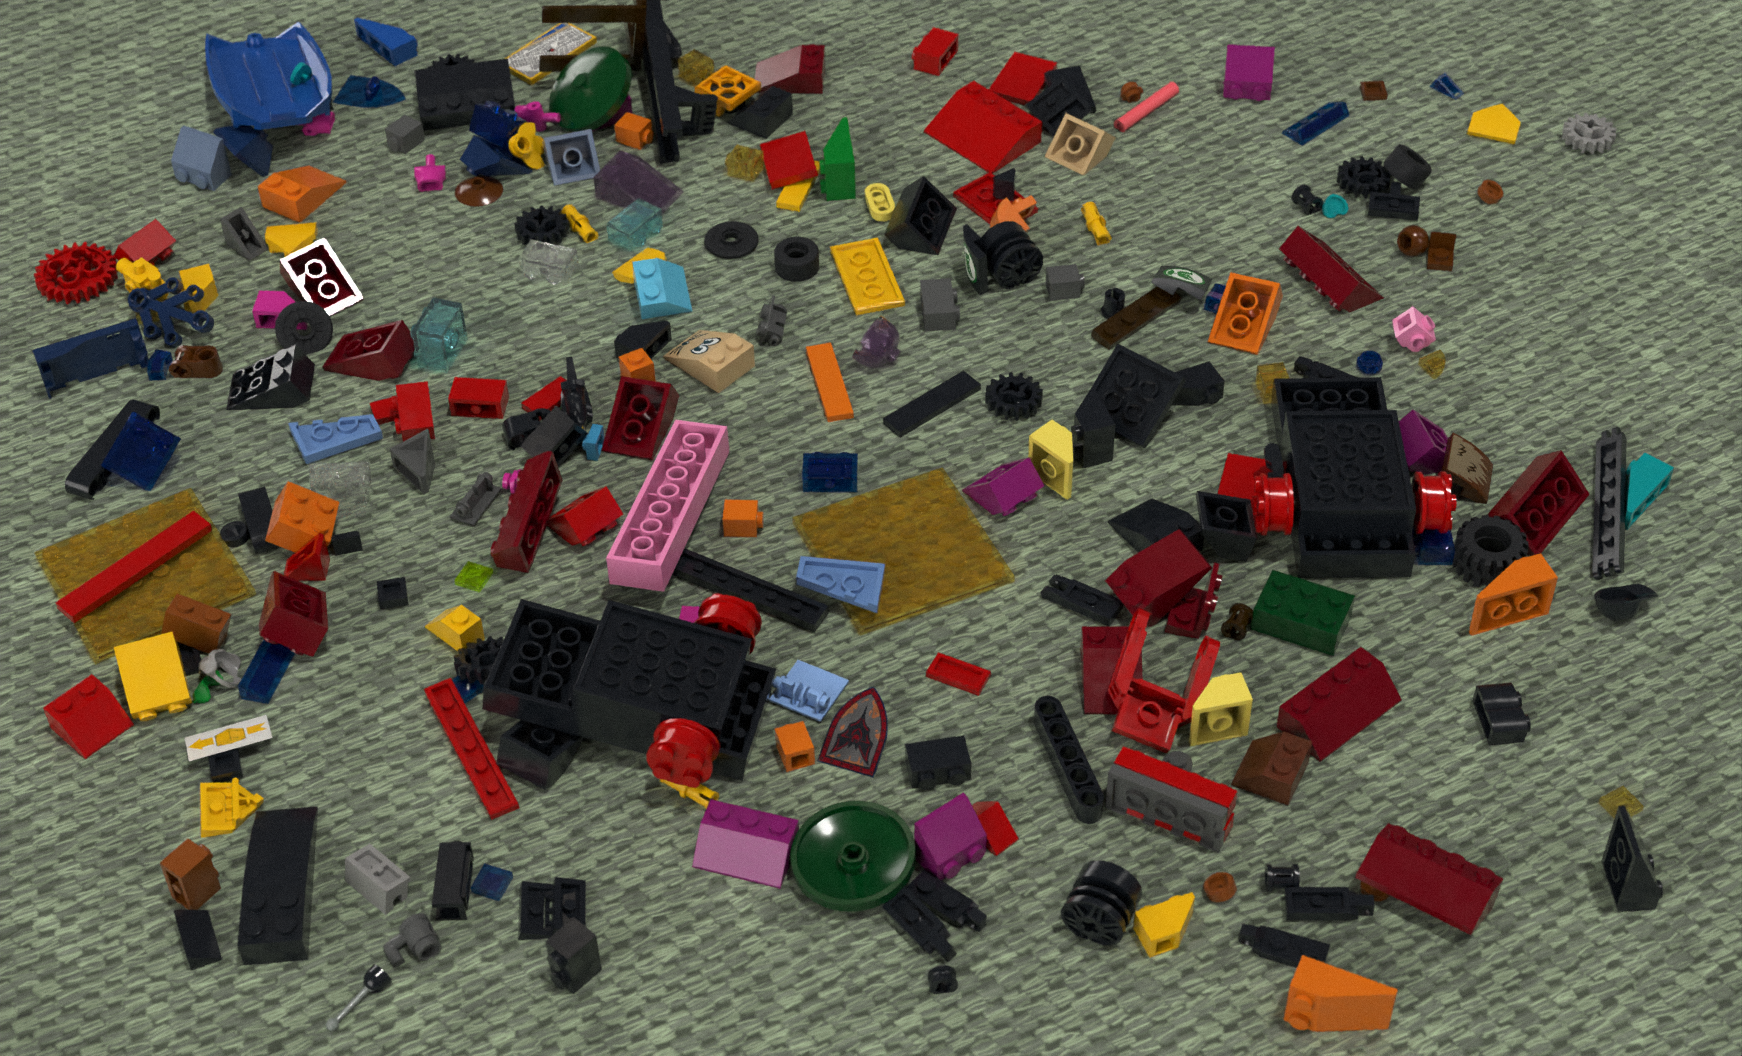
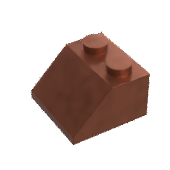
[1231,731,1312,806]

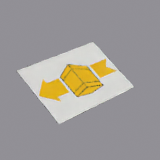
[185,715,272,761]

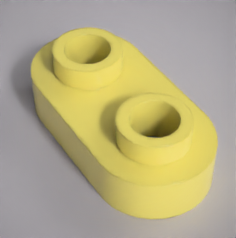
[865,183,895,222]

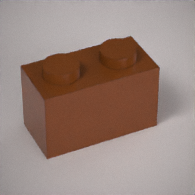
[161,594,231,654]
[160,838,221,910]

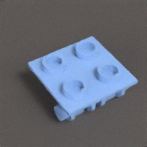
[769,660,849,722]

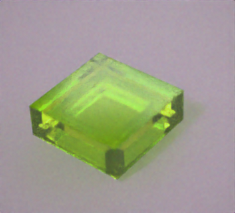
[454,561,493,592]

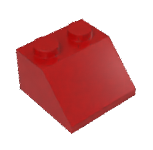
[547,486,623,547]
[43,674,134,759]

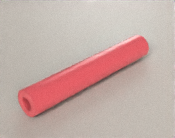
[1114,82,1179,132]

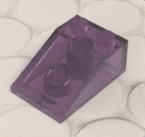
[593,150,683,220]

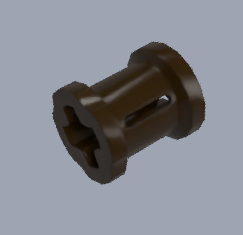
[1221,603,1253,641]

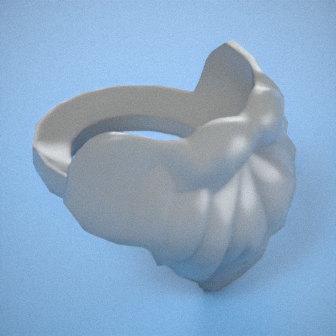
[198,649,241,688]

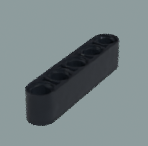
[65,399,160,500]
[1034,696,1104,824]

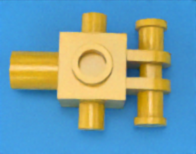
[116,257,168,302]

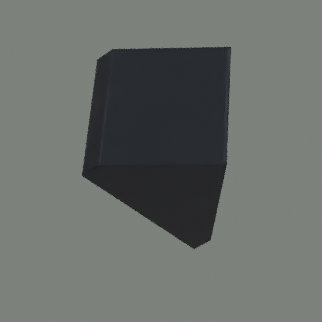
[993,168,1016,201]
[331,531,363,556]

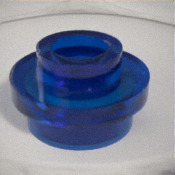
[1356,350,1383,374]

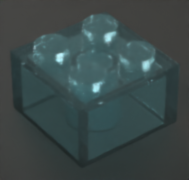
[410,297,468,373]

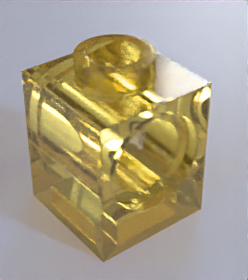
[678,49,715,86]
[725,144,764,182]
[1255,362,1289,404]

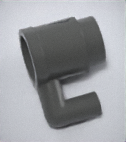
[383,913,442,968]

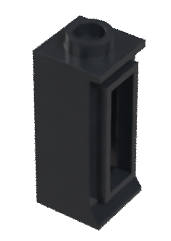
[432,841,474,920]

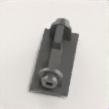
[756,295,787,346]
[450,472,502,526]

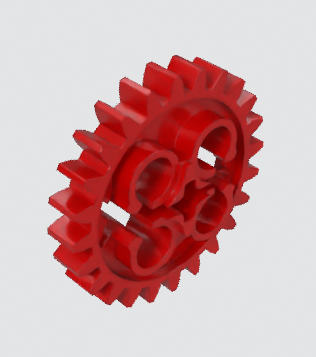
[34,242,119,304]

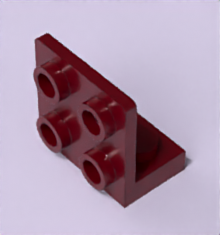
[1164,562,1222,639]

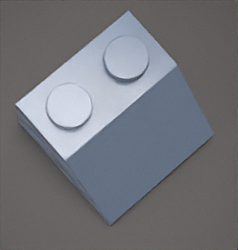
[171,126,232,191]
[542,129,601,186]

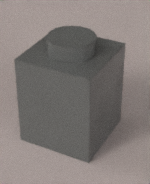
[385,115,425,154]
[1045,264,1085,301]

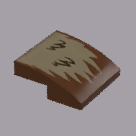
[1442,433,1493,504]

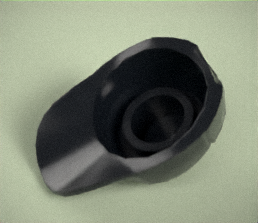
[1594,584,1658,621]

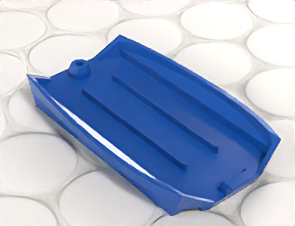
[205,21,332,130]

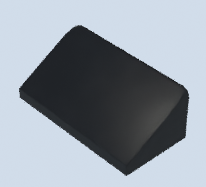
[174,909,223,971]

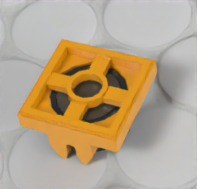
[694,65,761,117]

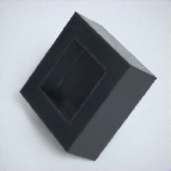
[377,577,409,609]
[208,748,244,783]

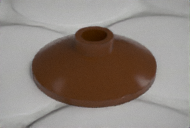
[455,176,503,207]

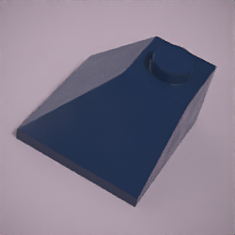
[213,125,273,177]
[460,135,533,176]

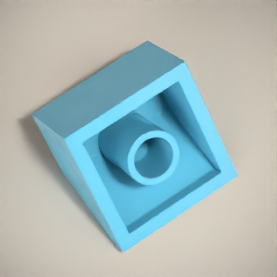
[632,258,692,319]

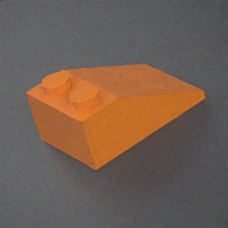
[258,166,347,223]
[1208,272,1283,355]
[1469,553,1558,636]
[1284,955,1398,1032]

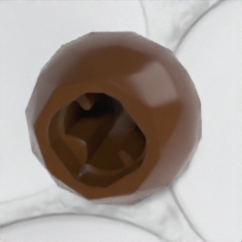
[1397,225,1429,257]

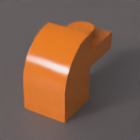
[990,195,1037,233]

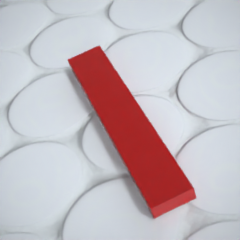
[55,511,213,623]
[424,678,519,820]

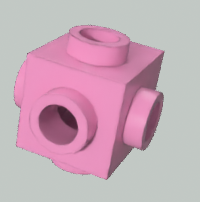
[1392,307,1436,352]

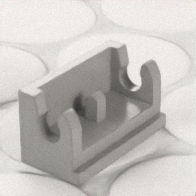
[345,844,411,915]

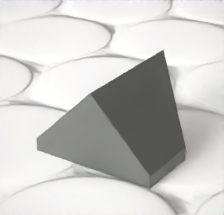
[390,429,435,495]

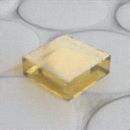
[1599,786,1644,818]

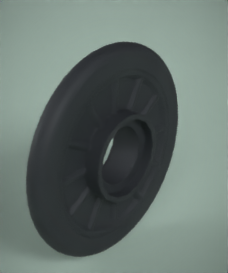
[704,221,759,259]
[275,301,333,355]

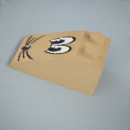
[663,330,755,393]

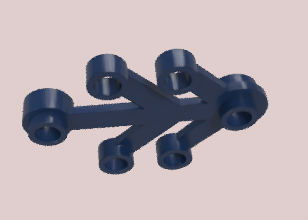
[128,277,214,347]

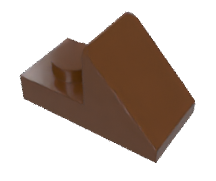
[1426,232,1457,272]

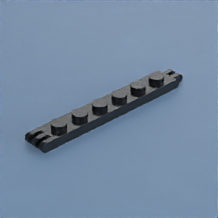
[1592,426,1627,581]

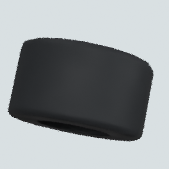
[1384,144,1432,190]
[774,236,820,282]

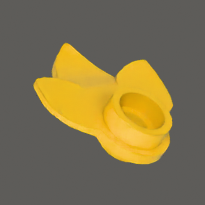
[508,122,545,170]

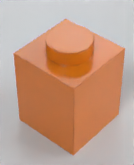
[614,112,654,150]
[619,348,656,381]
[722,499,764,537]
[775,721,815,772]

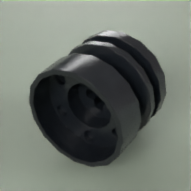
[981,221,1043,289]
[1061,860,1142,946]

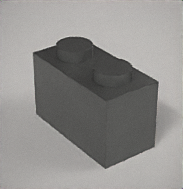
[920,278,960,331]

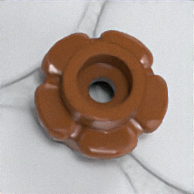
[1120,82,1143,103]

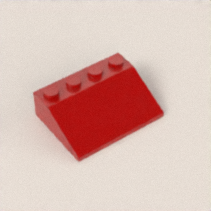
[923,80,1042,174]

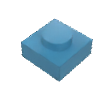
[582,424,604,461]

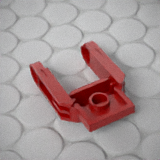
[1108,608,1220,754]

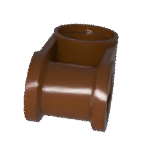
[169,345,223,378]

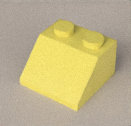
[1028,420,1073,500]
[1189,672,1253,746]

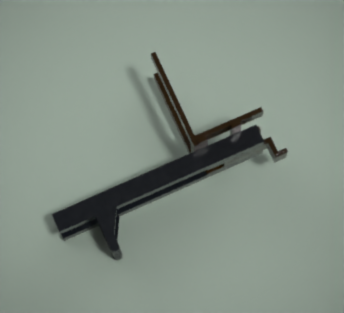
[539,0,718,164]

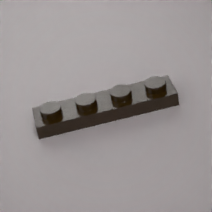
[1091,286,1182,350]

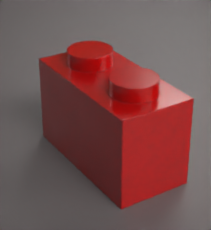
[912,27,959,76]
[114,219,176,266]
[448,377,509,419]
[392,381,435,442]

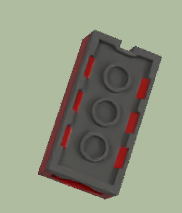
[1105,746,1238,853]

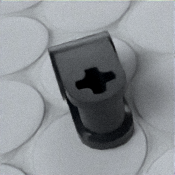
[502,408,550,451]

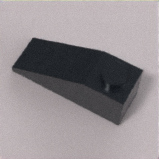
[1172,361,1225,406]

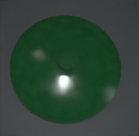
[549,46,632,133]
[790,801,916,912]

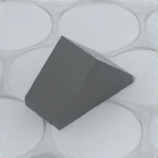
[220,206,269,261]

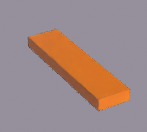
[806,342,854,422]

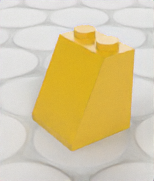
[113,632,192,721]

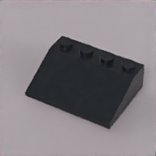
[415,58,515,131]

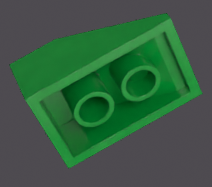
[819,117,856,201]

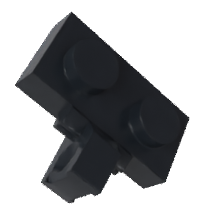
[1368,181,1420,221]

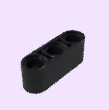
[238,486,282,554]

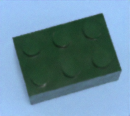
[1251,570,1355,656]

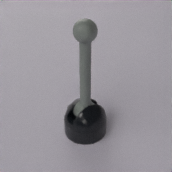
[326,964,392,1031]

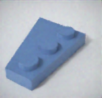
[288,414,383,464]
[796,556,885,613]

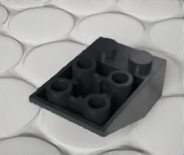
[226,345,315,410]

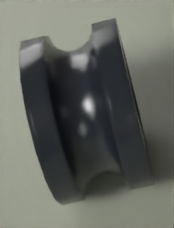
[928,965,958,994]

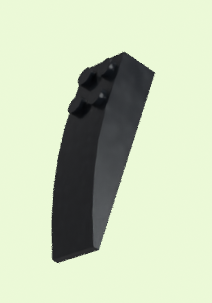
[237,806,318,966]

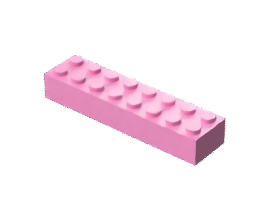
[606,420,730,592]

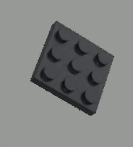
[1089,344,1186,448]

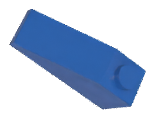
[354,18,418,66]

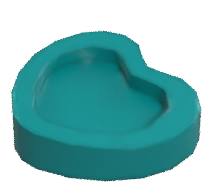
[290,62,312,86]
[1322,194,1349,218]

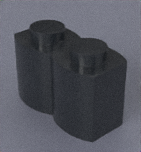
[1473,683,1531,745]

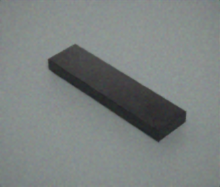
[883,370,981,438]

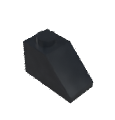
[614,321,672,359]

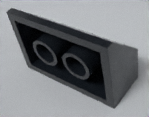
[884,176,957,255]

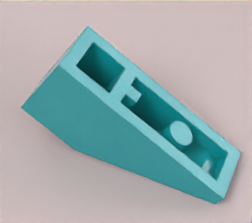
[1625,453,1674,530]

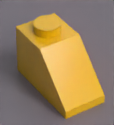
[425,605,485,651]

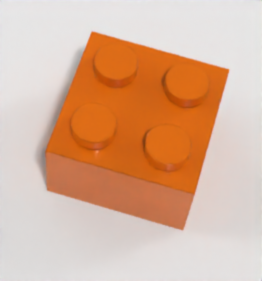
[265,481,339,552]

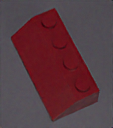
[1279,225,1384,313]
[1487,450,1589,556]
[490,451,563,573]
[1276,647,1402,762]
[1355,823,1504,935]

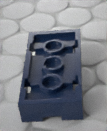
[32,318,149,399]

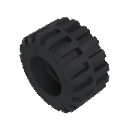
[1452,515,1529,588]

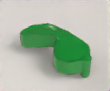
[192,670,223,703]

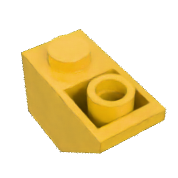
[179,263,218,313]
[1133,892,1195,958]

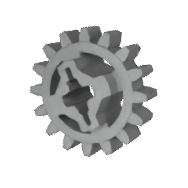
[1562,113,1617,154]

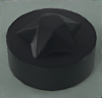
[220,521,250,547]

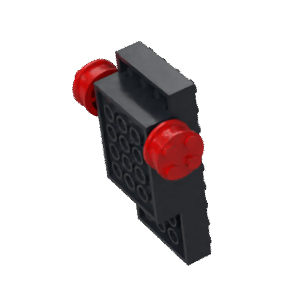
[1251,377,1457,578]
[482,593,776,788]

